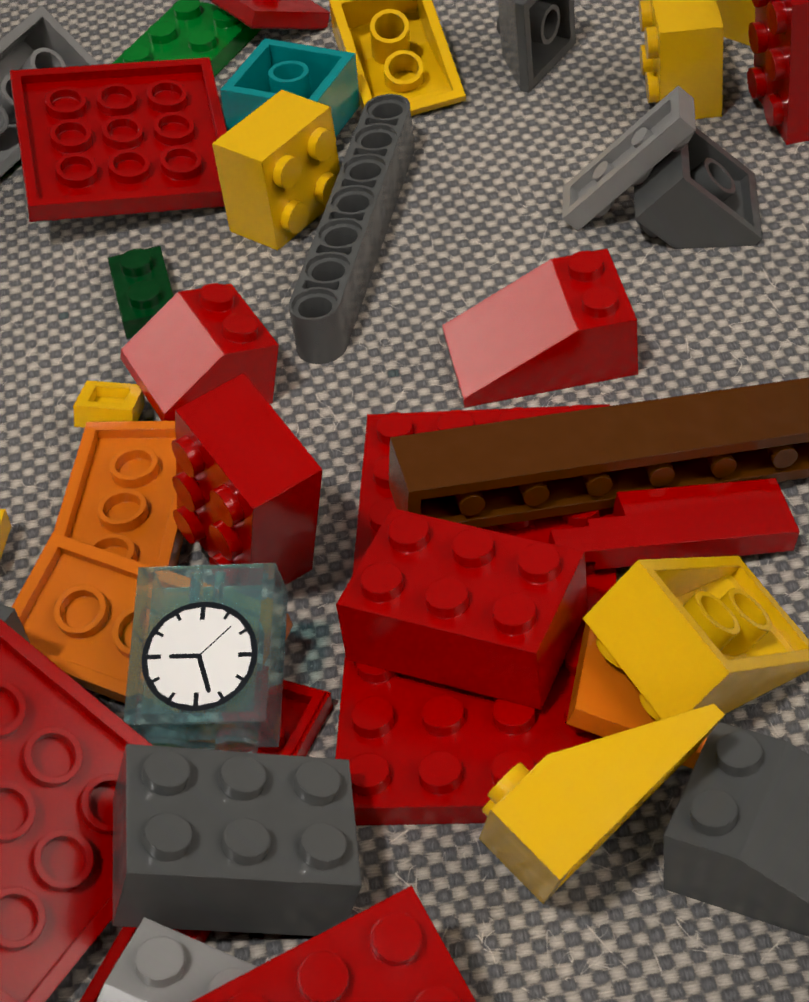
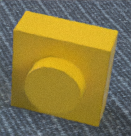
[73,380,145,428]

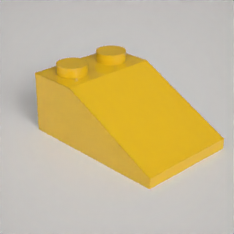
[329,0,466,116]
[583,556,809,721]
[479,703,725,904]

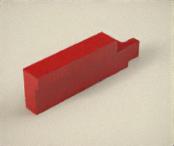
[549,478,800,570]

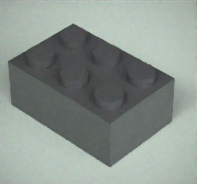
[113,744,362,936]

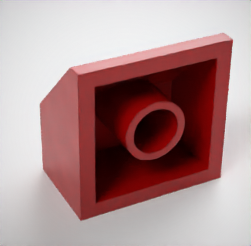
[120,283,279,421]

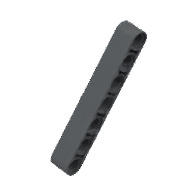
[289,94,415,364]

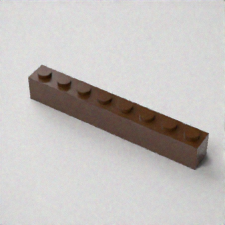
[389,377,809,528]

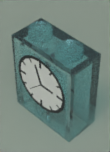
[123,563,288,753]

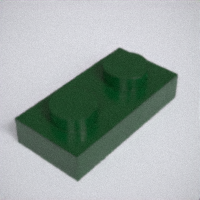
[108,246,173,339]

